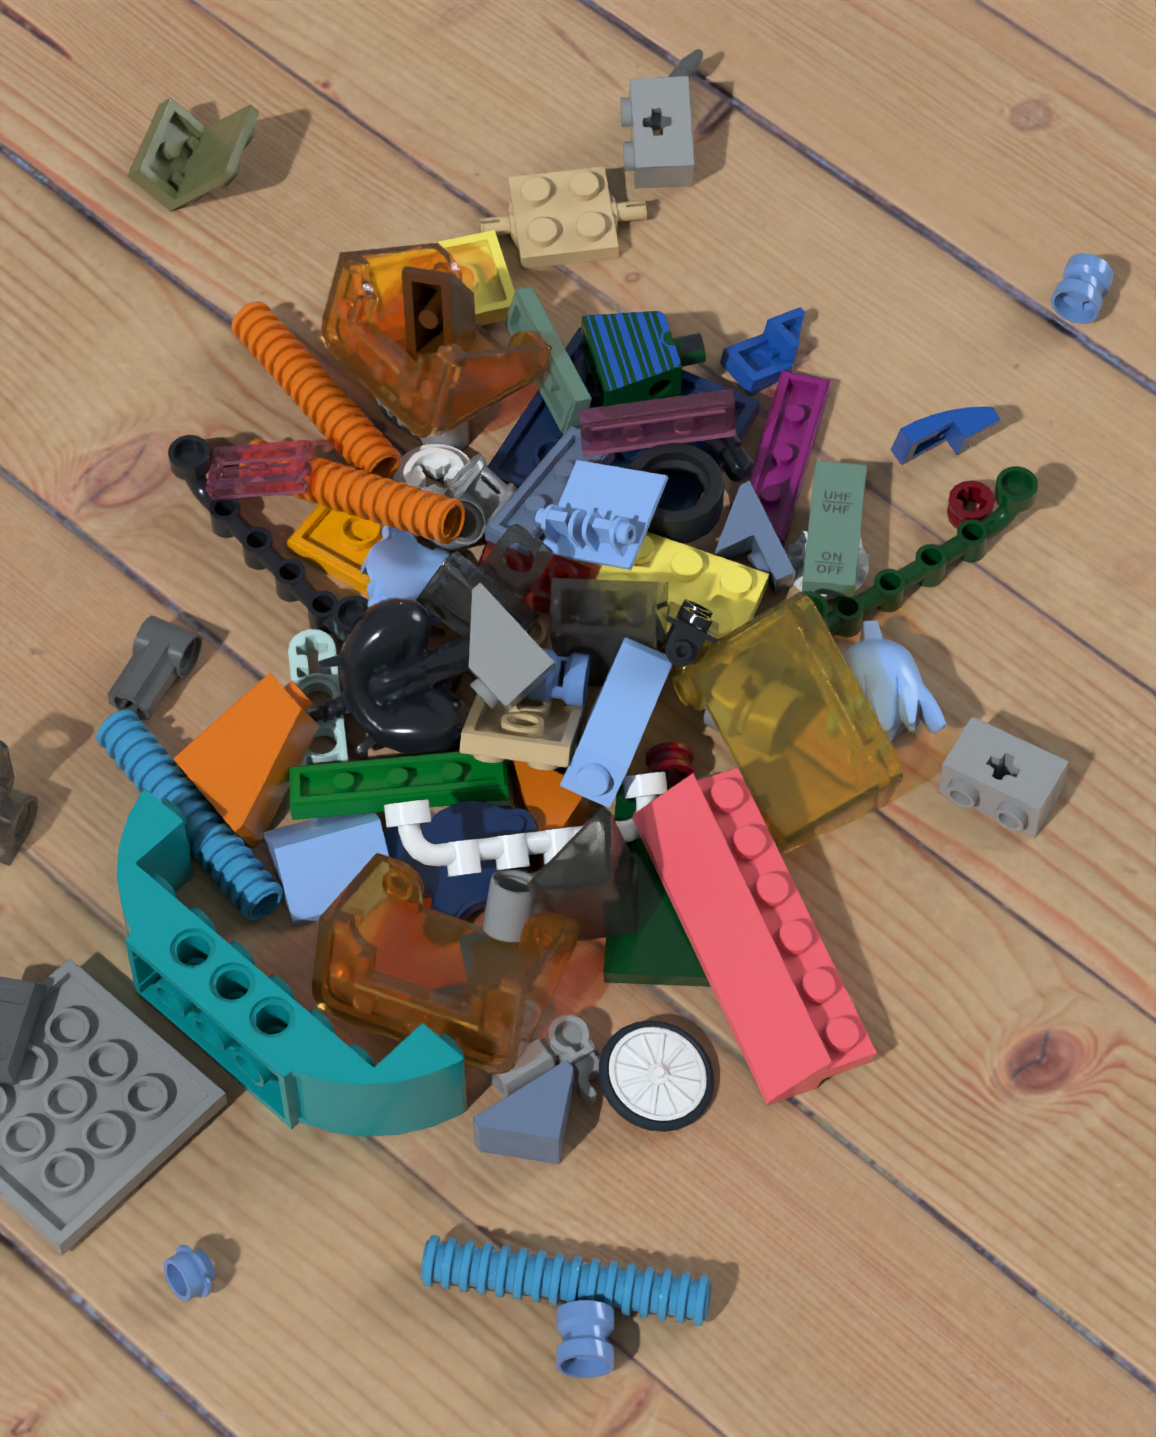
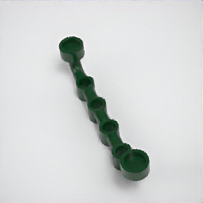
[786,466,1038,641]

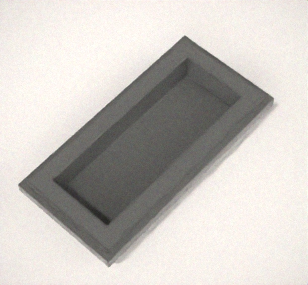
[0,976,47,1085]

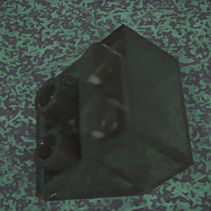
[550,578,669,689]

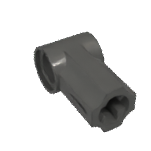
[108,615,202,721]

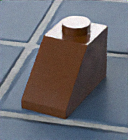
[401,266,476,368]

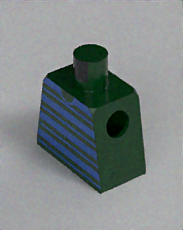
[581,311,706,423]

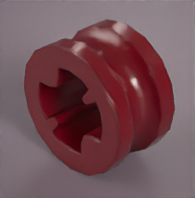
[947,480,995,529]
[645,742,695,786]

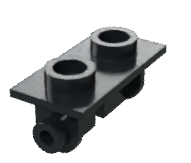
[665,599,718,666]

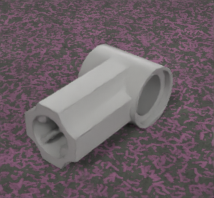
[482,862,587,942]

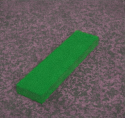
[289,752,509,820]

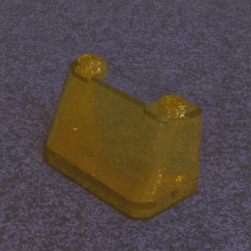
[672,592,903,855]

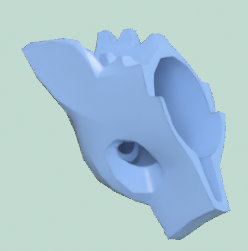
[826,620,946,753]

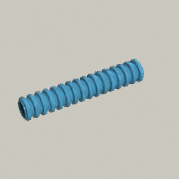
[96,709,284,922]
[421,1235,712,1326]

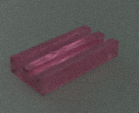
[205,440,316,500]

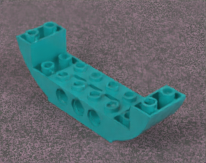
[117,788,467,1137]

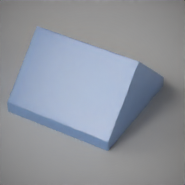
[264,813,399,927]

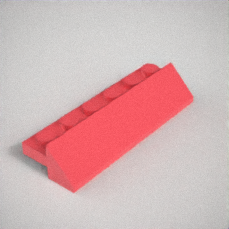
[632,768,877,1106]

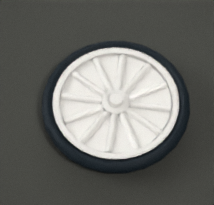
[599,1020,714,1132]

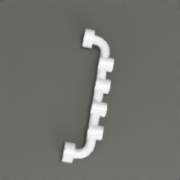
[384,772,668,877]

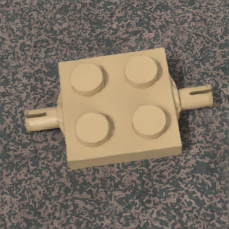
[479,166,647,269]

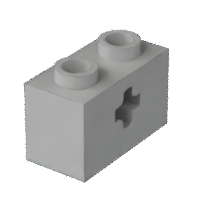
[620,76,695,189]
[938,716,1069,838]

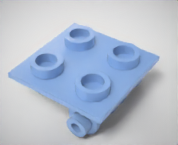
[535,460,668,570]

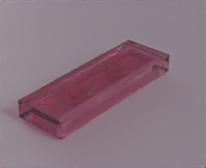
[578,389,736,457]

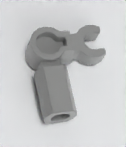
[487,1015,599,1106]

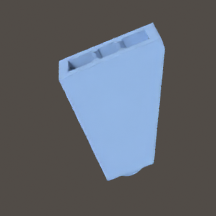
[560,637,672,808]

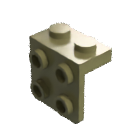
[127,98,259,211]

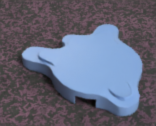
[361,525,492,625]

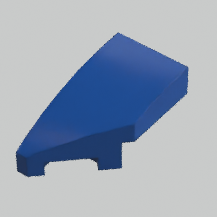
[720,307,805,395]
[890,407,1000,466]

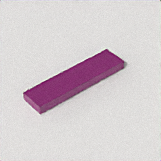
[748,370,831,548]

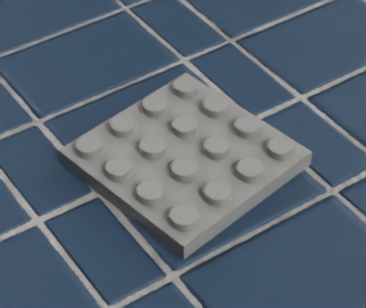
[0,958,227,1256]

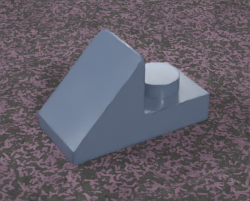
[715,481,795,594]

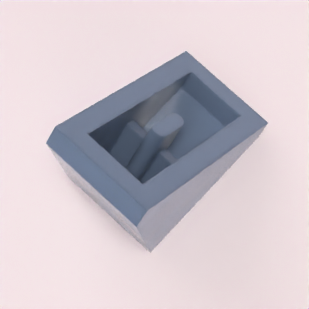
[473,1060,574,1164]

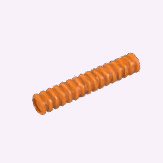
[231,301,402,478]
[239,439,465,544]

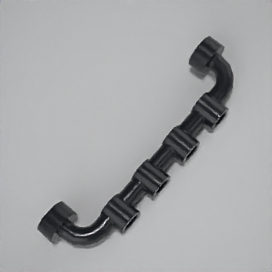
[168,435,368,642]

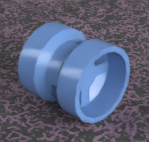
[1051,253,1115,324]
[529,648,591,707]
[556,1300,614,1378]

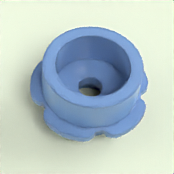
[163,1245,216,1301]

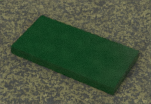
[603,784,711,987]

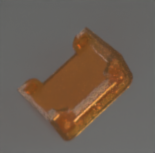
[321,242,552,438]
[312,853,580,1074]

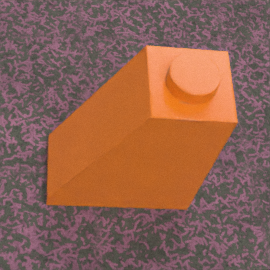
[173,672,319,849]

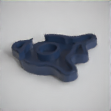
[384,801,538,948]

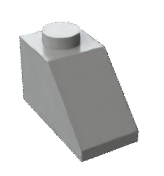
[469,583,556,712]

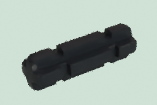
[689,393,754,482]

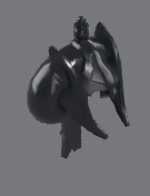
[309,597,519,756]

